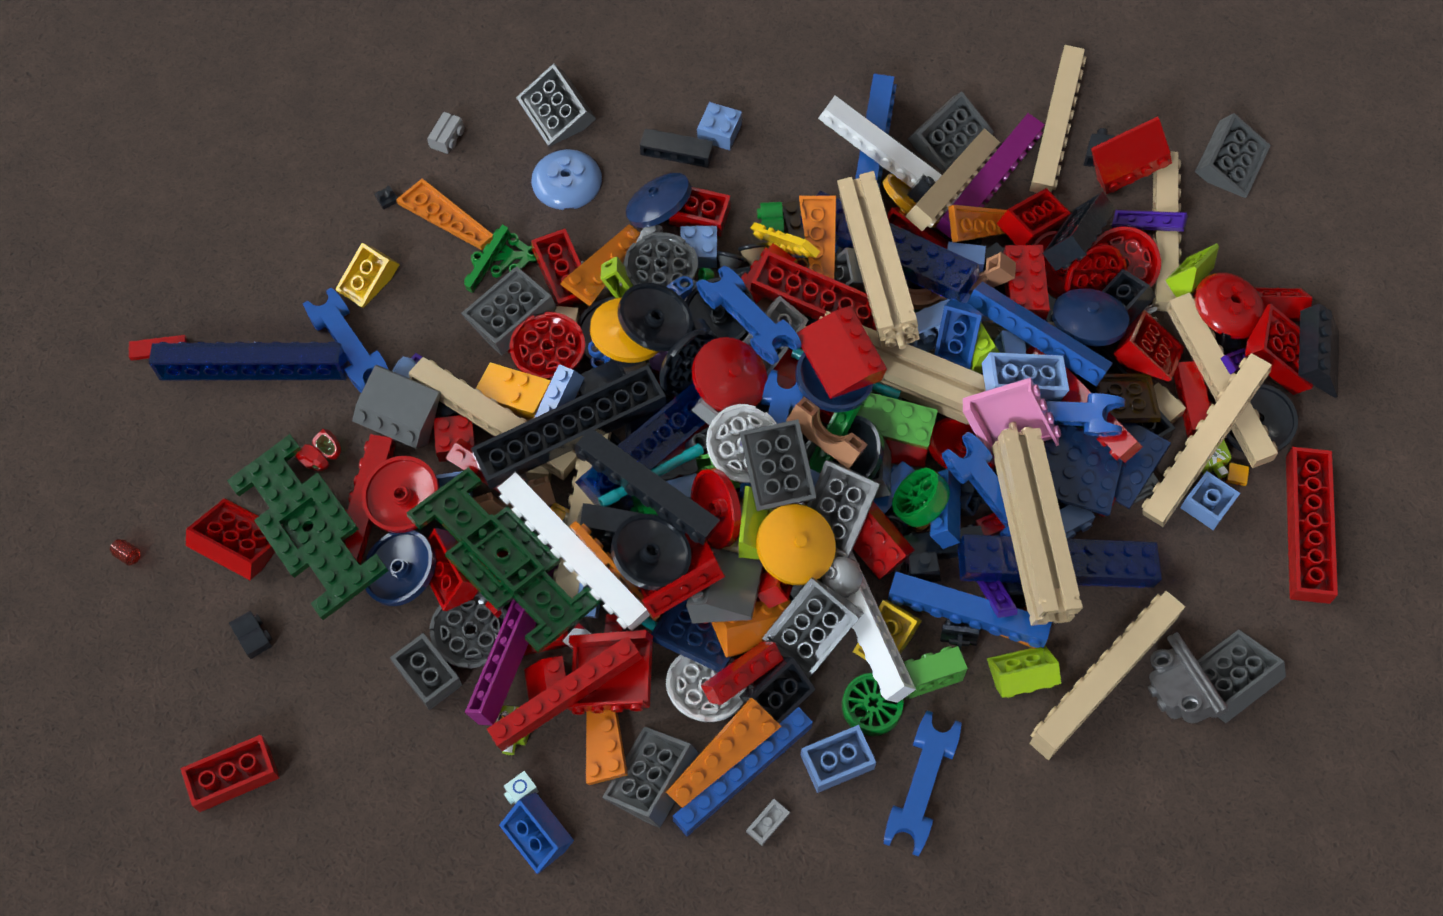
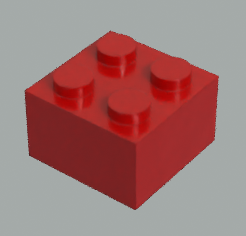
[434,415,476,462]

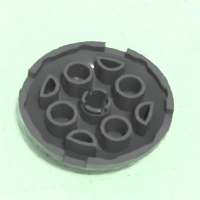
[624,233,698,287]
[430,591,507,668]

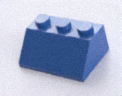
[934,299,983,369]
[499,792,574,874]

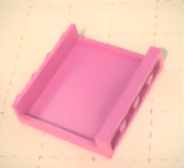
[963,378,1061,464]

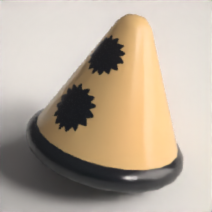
[738,242,768,266]

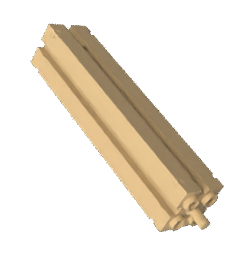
[837,171,920,349]
[804,311,986,424]
[992,422,1083,625]

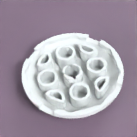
[706,404,777,483]
[666,655,747,722]

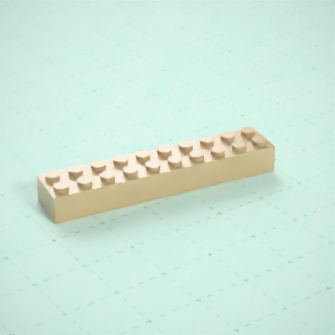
[1030,591,1186,760]

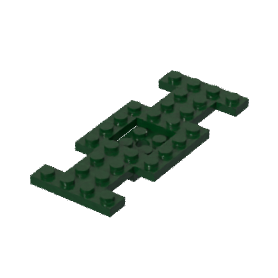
[227,434,389,620]
[407,467,601,653]

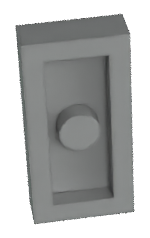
[746,799,790,846]

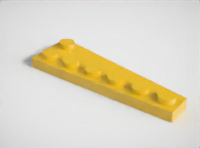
[750,222,821,258]

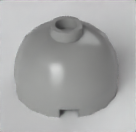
[822,557,863,598]

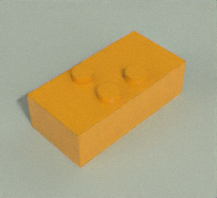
[476,363,551,420]

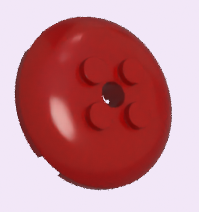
[1092,227,1161,287]
[1064,244,1127,292]
[1194,272,1265,339]
[510,312,585,380]

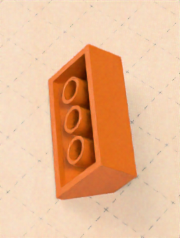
[711,597,792,658]

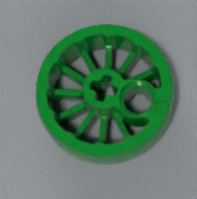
[892,468,950,527]
[842,673,904,736]

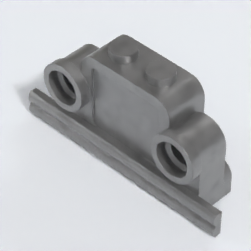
[1148,633,1229,723]

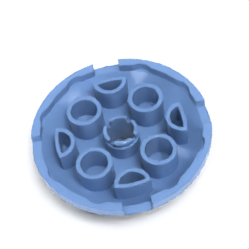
[531,149,602,210]

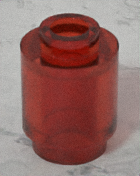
[110,539,141,566]

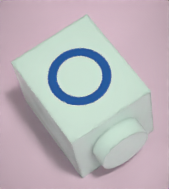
[504,771,538,804]

